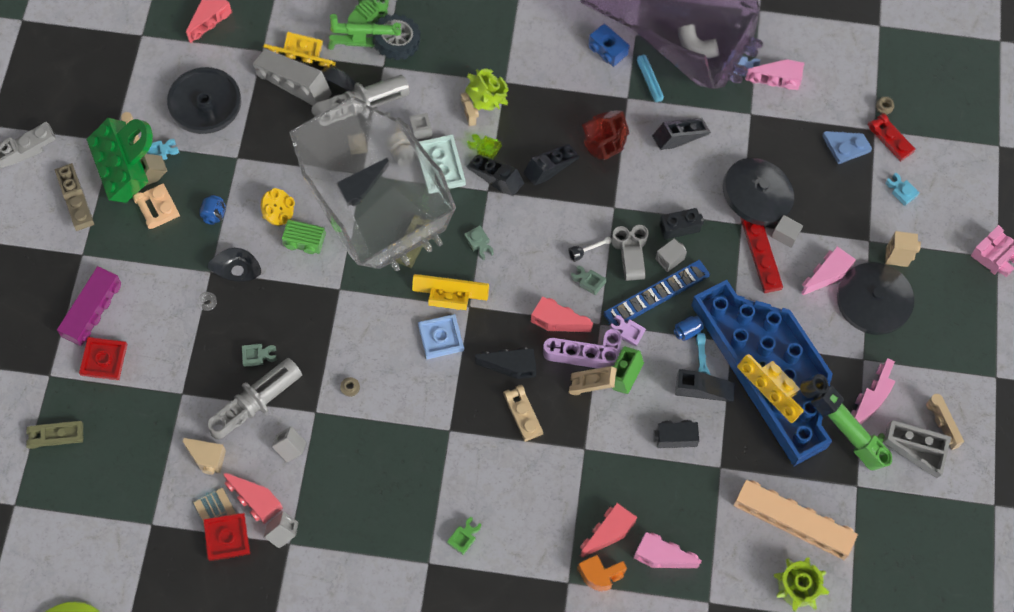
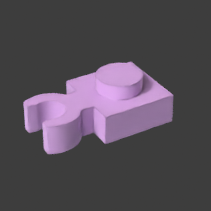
[609,315,646,346]

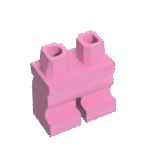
[971,225,1014,277]

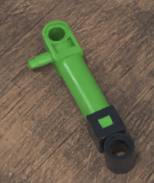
[800,374,892,471]

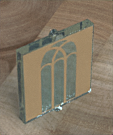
[193,486,237,524]

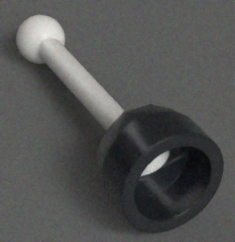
[568,237,612,262]

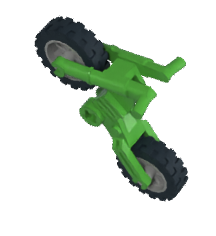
[327,0,421,60]

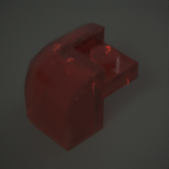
[582,111,629,160]

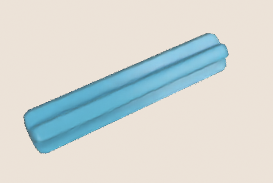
[637,55,664,102]

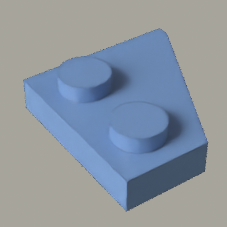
[822,131,872,164]

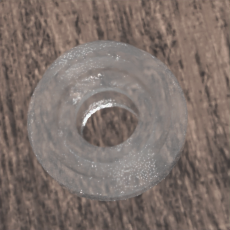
[197,292,217,311]

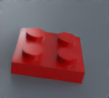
[79,337,128,381]
[203,513,250,561]

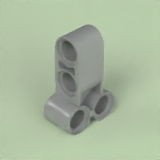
[611,225,648,281]

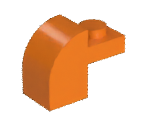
[578,555,627,591]

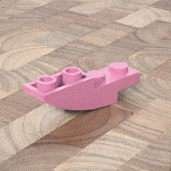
[851,358,895,424]

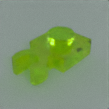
[467,134,502,159]

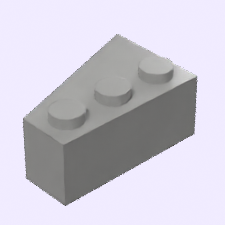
[883,420,951,478]

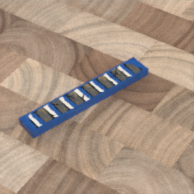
[603,260,710,326]

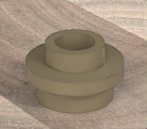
[876,97,894,114]
[340,377,360,397]

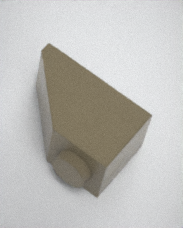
[140,154,167,186]

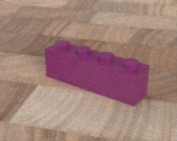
[57,266,121,347]

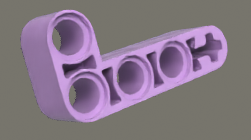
[543,329,622,368]

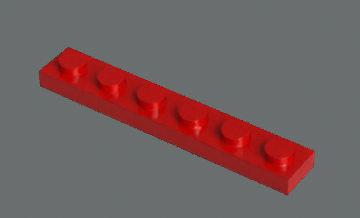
[740,217,783,293]

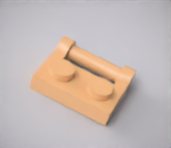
[133,183,180,229]

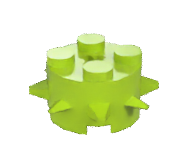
[465,69,508,111]
[773,557,829,611]

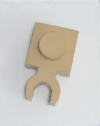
[461,92,479,127]

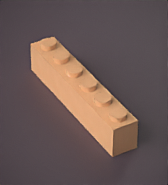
[733,480,858,560]

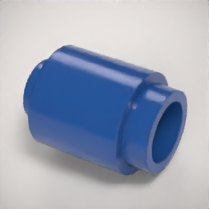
[674,316,704,341]

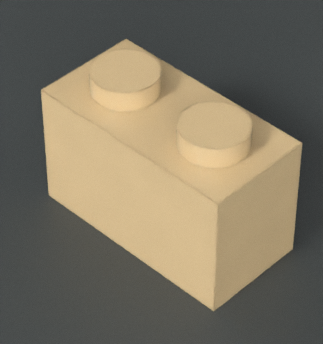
[885,231,921,267]

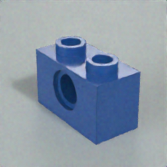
[588,23,630,67]

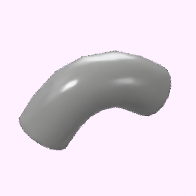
[677,25,719,58]

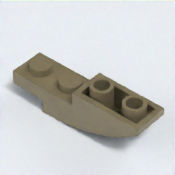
[54,163,94,231]

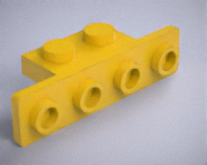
[263,32,336,67]
[412,274,489,310]
[737,354,804,423]

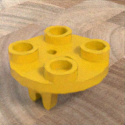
[260,188,295,226]

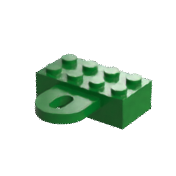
[86,118,153,203]

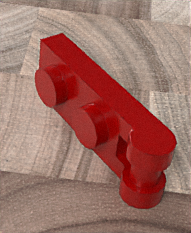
[868,113,916,162]

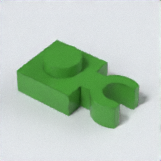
[447,517,481,556]

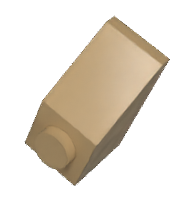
[183,438,226,475]

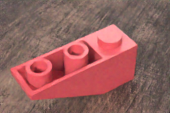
[186,0,232,43]
[531,296,593,332]
[224,473,283,524]
[580,503,637,557]

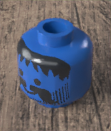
[199,195,226,225]

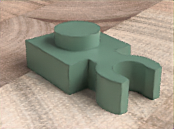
[464,226,494,260]
[571,266,606,295]
[242,344,277,367]

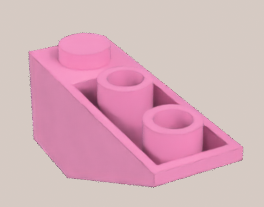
[745,59,804,90]
[801,246,856,295]
[634,532,702,568]

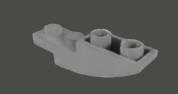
[0,122,56,168]

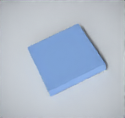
[418,314,464,359]

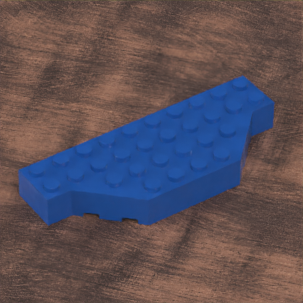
[691,280,833,466]

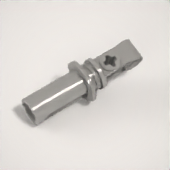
[312,74,409,126]
[208,358,302,439]

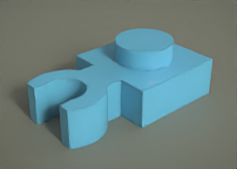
[147,139,179,160]
[885,173,919,206]

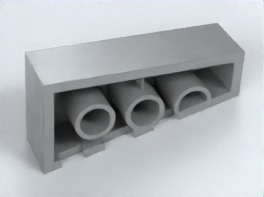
[253,48,332,105]

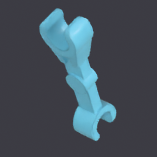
[696,333,710,375]

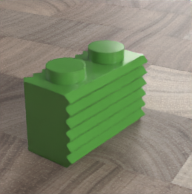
[282,219,326,254]
[612,346,644,394]

